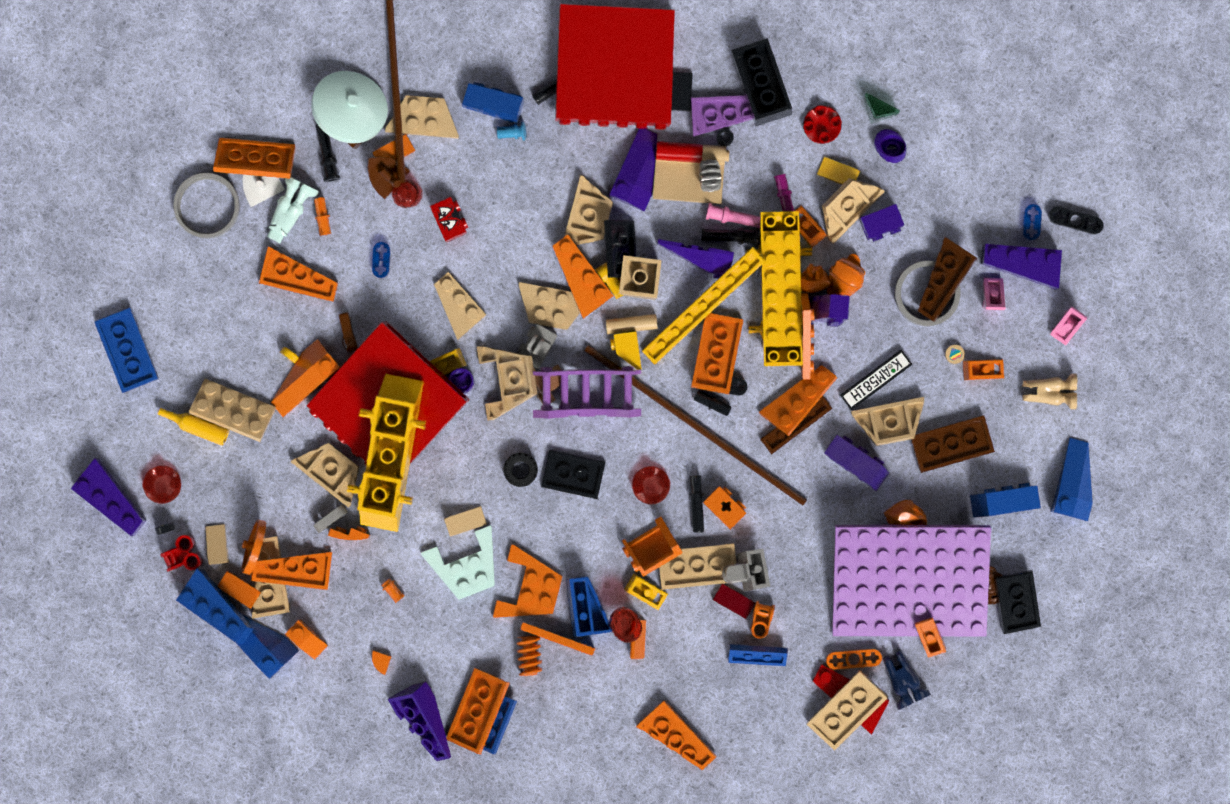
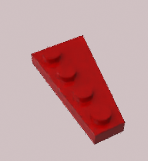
[813,664,889,735]

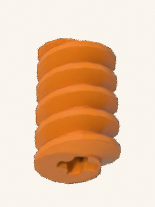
[516,636,543,676]

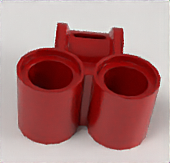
[160,535,203,572]

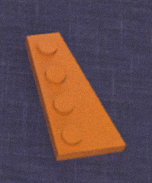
[259,246,338,302]

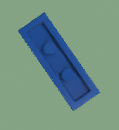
[728,644,788,666]
[483,696,517,755]

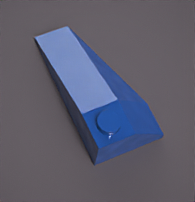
[1051,438,1093,522]
[236,615,299,679]

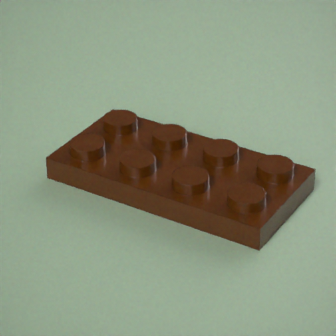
[911,415,995,473]

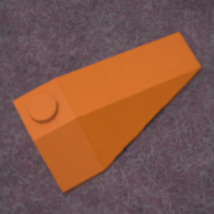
[271,339,341,417]

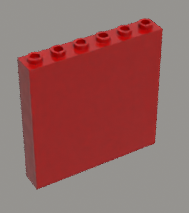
[555,4,675,130]
[307,321,470,465]

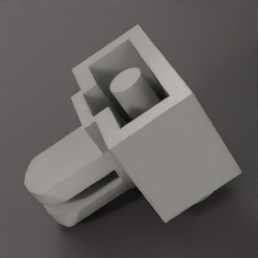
[517,324,557,369]
[722,548,770,592]

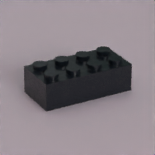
[731,38,792,127]

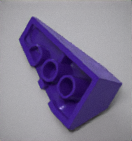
[610,129,657,212]
[657,239,734,279]

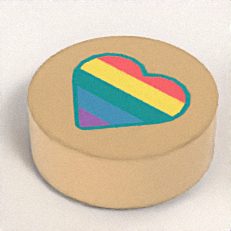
[945,345,965,364]

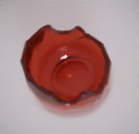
[392,179,423,208]

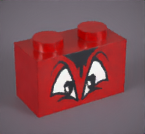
[430,197,469,242]

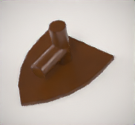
[367,156,410,199]

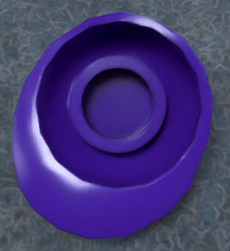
[874,129,907,163]

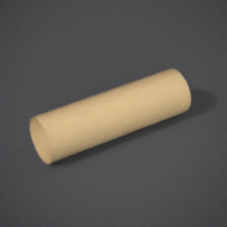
[606,314,658,335]

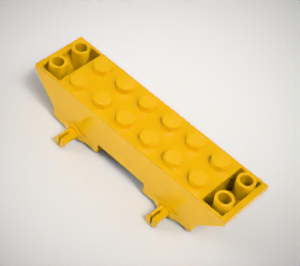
[747,211,814,366]
[347,374,426,532]

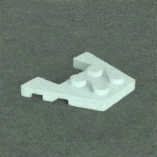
[421,525,495,600]

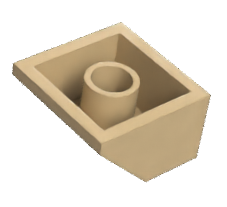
[619,255,662,300]

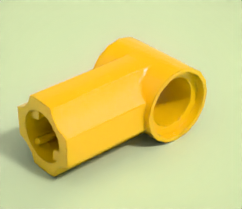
[596,262,623,300]

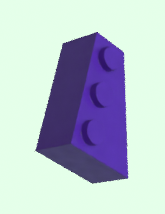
[824,435,889,492]

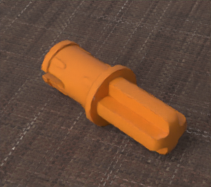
[314,197,332,236]

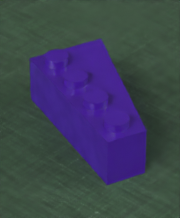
[981,244,1062,290]
[809,294,850,327]
[71,458,146,536]

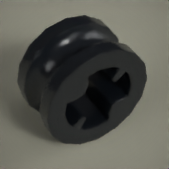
[716,129,734,147]

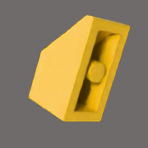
[610,331,642,370]

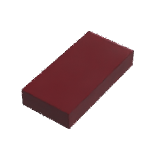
[713,584,755,619]

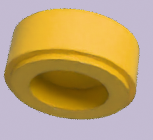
[280,347,299,364]

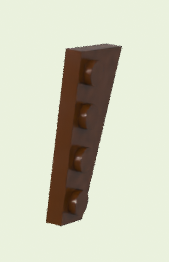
[918,237,977,322]

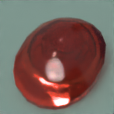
[609,607,642,643]

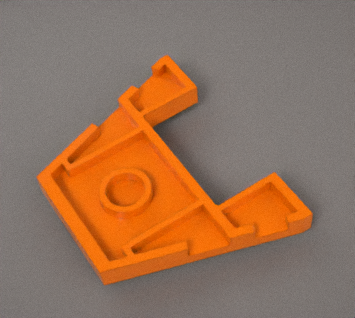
[493,544,563,618]

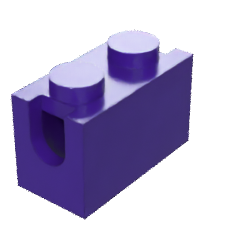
[859,204,905,242]

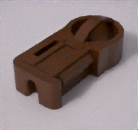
[338,312,358,353]

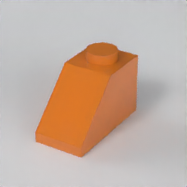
[285,619,328,660]

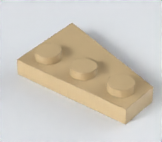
[434,272,486,340]

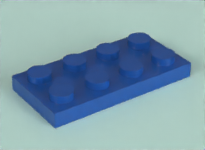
[94,308,159,393]

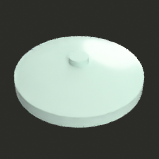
[311,71,388,143]

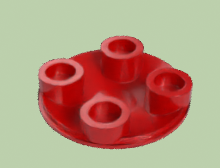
[803,105,842,144]

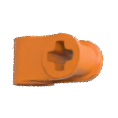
[750,601,775,639]

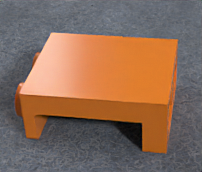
[622,516,683,577]

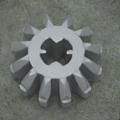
[699,159,721,192]

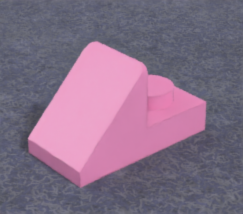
[983,278,1006,310]
[1050,306,1088,345]

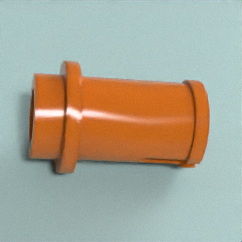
[381,578,405,603]

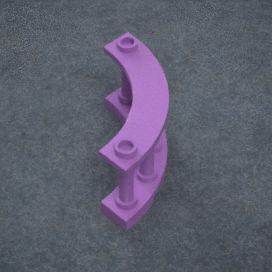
[533,366,641,419]

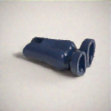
[883,650,931,710]

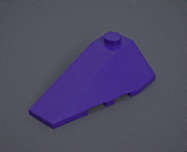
[388,682,451,761]

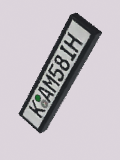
[840,350,913,410]

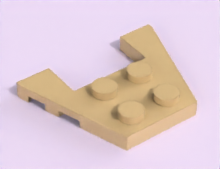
[477,346,537,421]

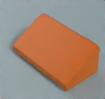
[630,620,646,659]

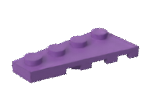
[691,95,753,137]

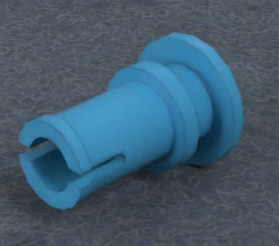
[497,122,527,141]

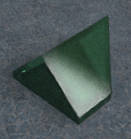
[863,93,900,124]

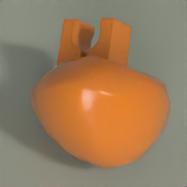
[801,263,831,293]

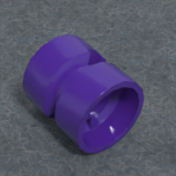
[449,368,475,393]

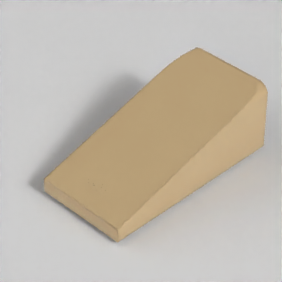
[444,506,487,537]
[206,524,229,565]

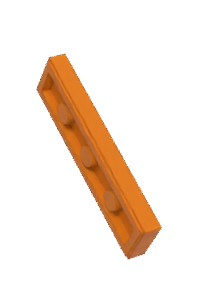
[520,622,595,656]

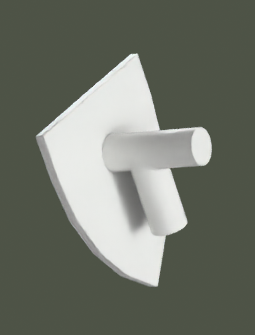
[243,175,285,207]

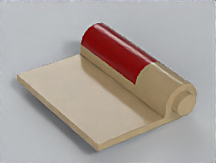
[653,141,730,204]

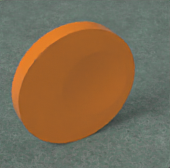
[241,519,266,575]

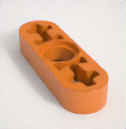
[826,649,882,670]

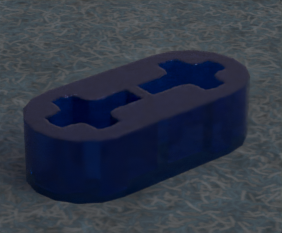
[1022,204,1042,241]
[372,242,391,278]

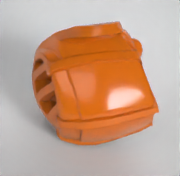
[827,254,865,296]
[884,500,927,525]

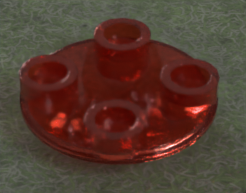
[142,465,182,504]
[632,466,670,504]

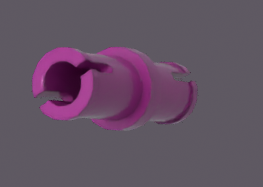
[774,174,795,212]

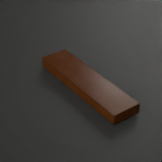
[760,396,833,455]

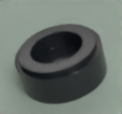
[155,522,175,535]

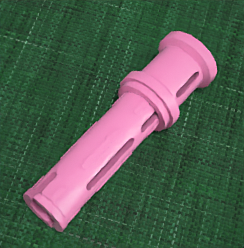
[706,203,760,228]

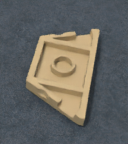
[385,95,459,139]
[564,175,613,245]
[822,178,885,244]
[519,282,580,330]
[851,397,924,446]
[291,443,359,508]

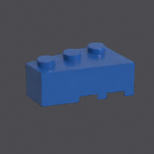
[462,82,524,124]
[970,482,1041,518]
[566,577,614,637]

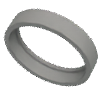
[173,173,240,239]
[894,261,961,326]

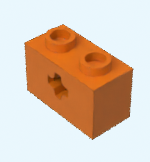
[703,486,746,530]

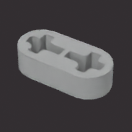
[313,504,348,534]

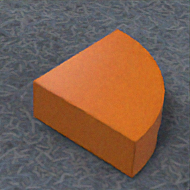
[372,650,392,675]

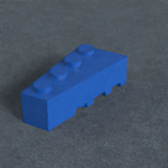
[176,568,254,644]

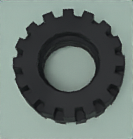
[503,453,538,487]

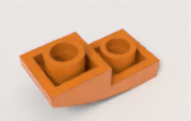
[328,526,371,540]

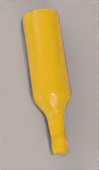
[158,408,230,446]

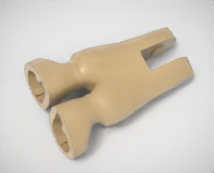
[1022,373,1077,410]

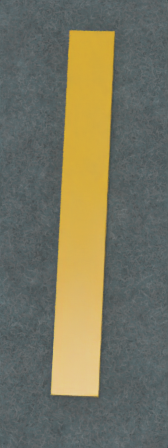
[642,247,766,365]

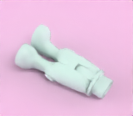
[267,177,319,243]

